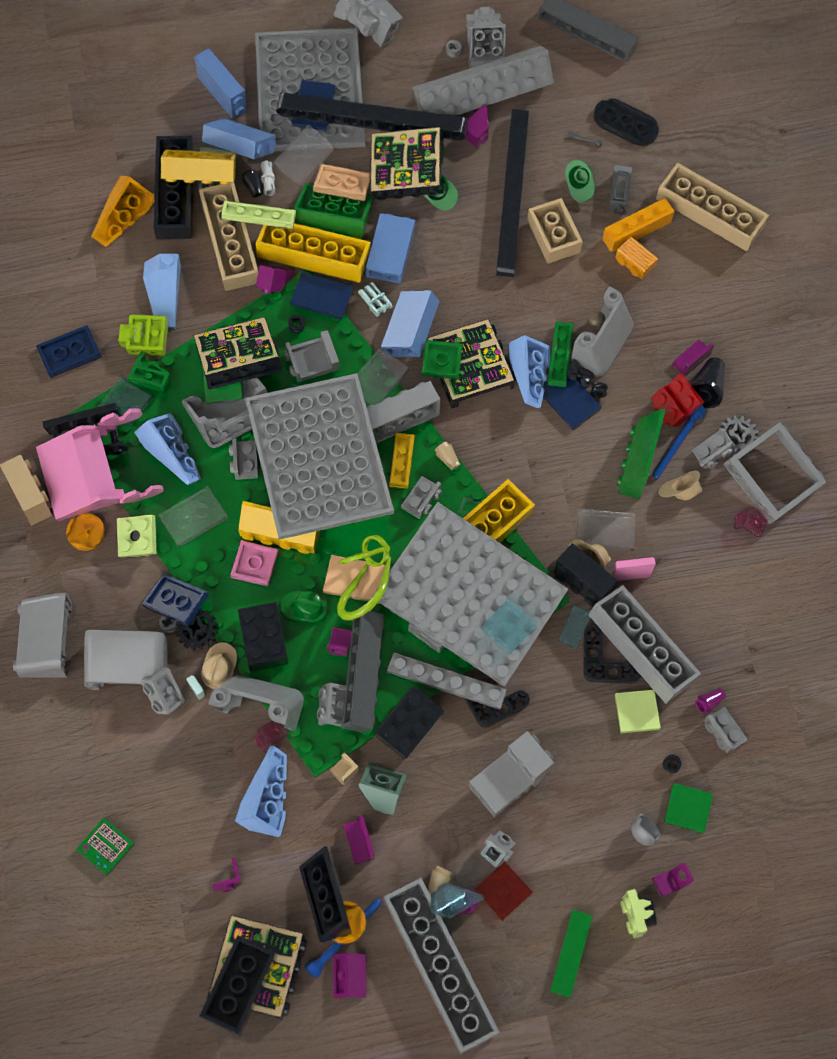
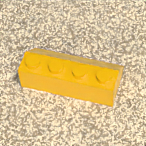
[161,150,237,184]
[239,501,320,554]

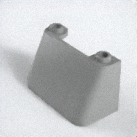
[570,286,634,377]
[182,378,267,448]
[13,593,72,678]
[84,630,169,690]
[208,675,304,731]

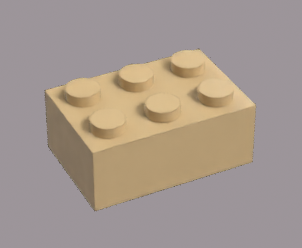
[527,198,583,264]
[0,454,52,526]

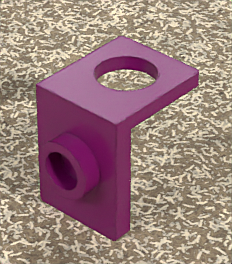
[327,628,352,657]
[212,857,242,892]
[652,862,694,897]

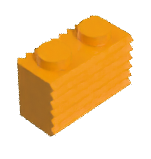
[616,237,658,279]

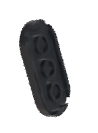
[593,98,659,146]

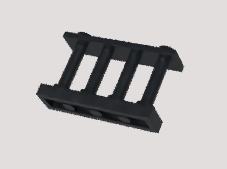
[42,403,128,456]

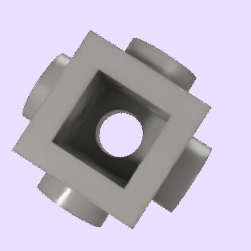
[480,831,516,867]

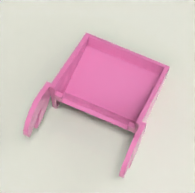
[36,408,164,521]

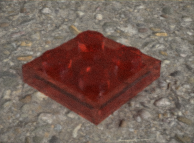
[474,862,533,921]

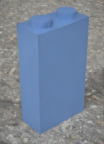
[195,48,247,120]
[202,118,276,159]
[366,213,415,284]
[381,290,440,357]

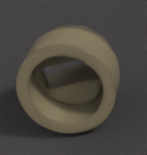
[588,314,604,329]

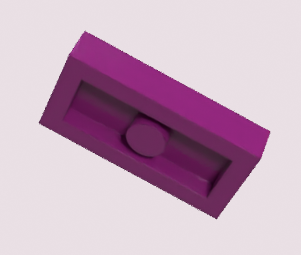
[672,340,714,376]
[343,815,375,865]
[333,953,366,999]

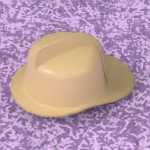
[658,470,702,500]
[568,540,611,570]
[201,643,237,689]

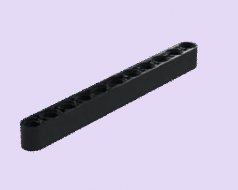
[276,93,468,141]
[496,109,529,277]

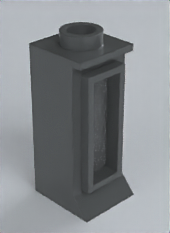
[608,164,632,214]

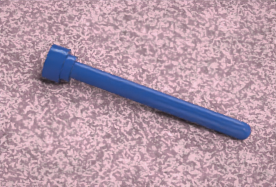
[653,406,707,479]
[304,898,382,979]

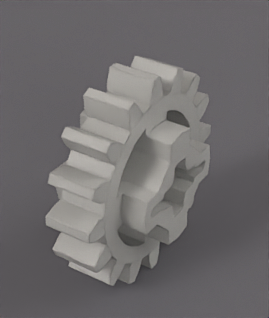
[718,415,759,455]

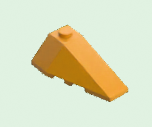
[91,176,154,247]

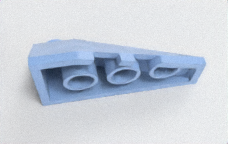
[143,254,181,329]
[509,335,551,408]
[134,413,201,485]

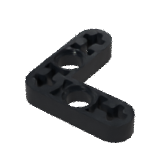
[583,625,641,684]
[463,674,530,728]

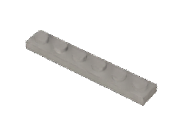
[387,653,507,710]

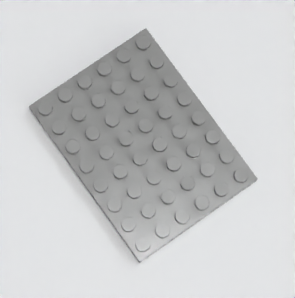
[255,28,365,152]
[245,373,394,540]
[372,502,568,686]

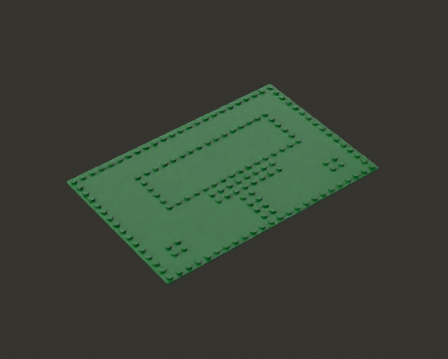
[67,269,569,777]

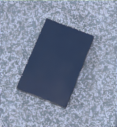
[291,80,336,132]
[290,272,354,320]
[36,325,102,378]
[543,375,602,430]
[142,573,209,627]

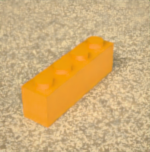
[602,198,675,253]

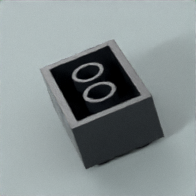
[554,543,617,607]
[238,602,289,672]
[373,686,444,760]

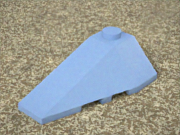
[235,745,287,837]

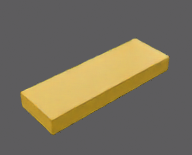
[389,433,415,489]

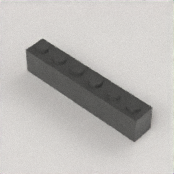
[538,0,639,63]
[342,611,384,733]

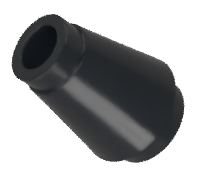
[242,170,263,198]

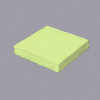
[615,690,661,733]

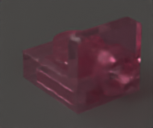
[733,509,767,537]
[253,721,289,753]

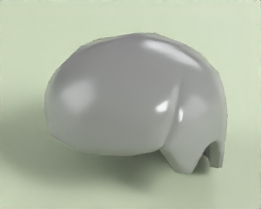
[631,814,661,846]

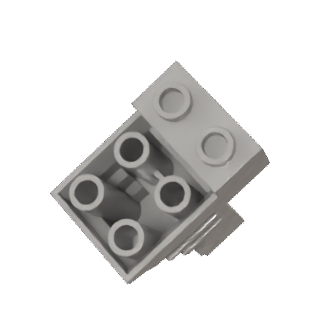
[334,0,403,47]
[466,7,506,69]
[468,731,554,818]

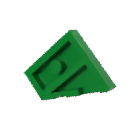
[128,352,170,392]

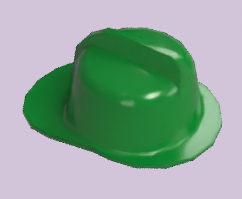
[565,160,595,202]
[424,174,458,210]
[281,591,328,622]

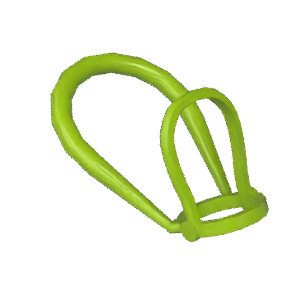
[337,535,391,620]

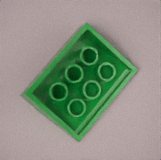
[293,183,374,240]
[616,409,666,499]

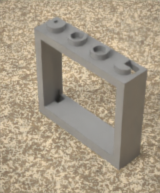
[723,422,826,524]

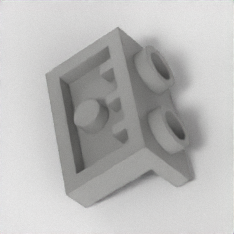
[692,428,736,469]
[229,438,258,480]
[401,476,442,520]
[140,667,185,715]
[317,683,346,727]
[704,707,748,754]

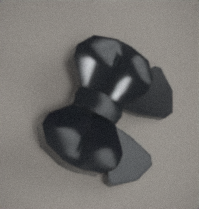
[567,360,593,389]

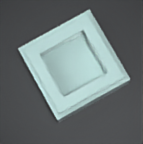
[187,676,205,700]

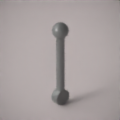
[567,132,602,147]

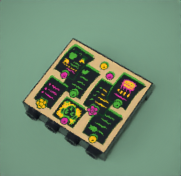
[370,127,444,200]
[193,317,282,390]
[427,319,516,409]
[207,915,307,1020]

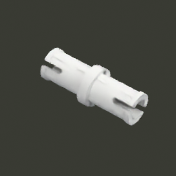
[261,160,276,196]

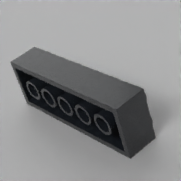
[153,136,194,239]

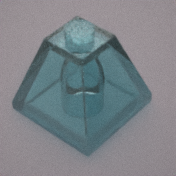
[430,883,484,919]

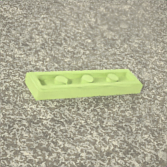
[221,201,296,229]

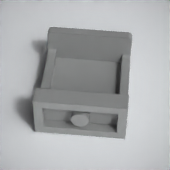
[283,330,340,383]

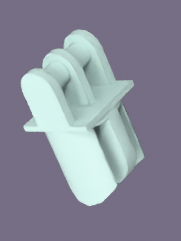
[358,282,393,317]

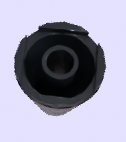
[690,357,725,408]

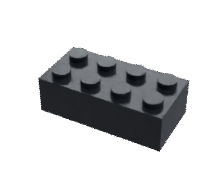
[199,935,278,1037]

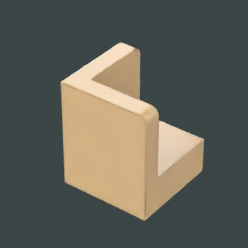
[330,753,359,786]

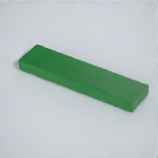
[548,322,574,387]
[550,910,593,998]

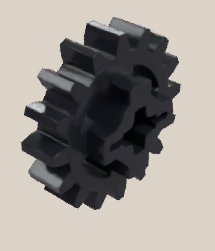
[175,608,219,651]

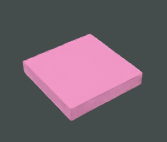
[230,540,279,587]
[611,557,656,581]

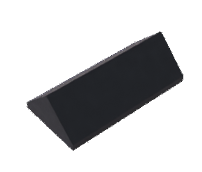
[299,846,352,942]

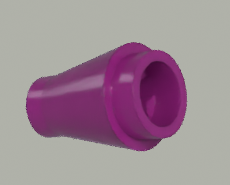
[695,688,726,714]

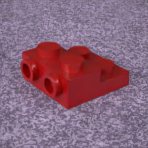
[651,374,704,427]

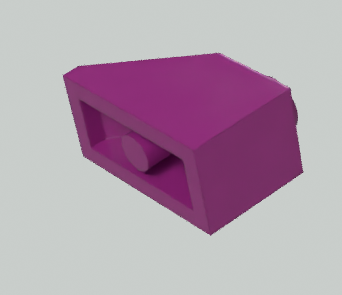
[465,105,489,148]
[256,265,295,294]

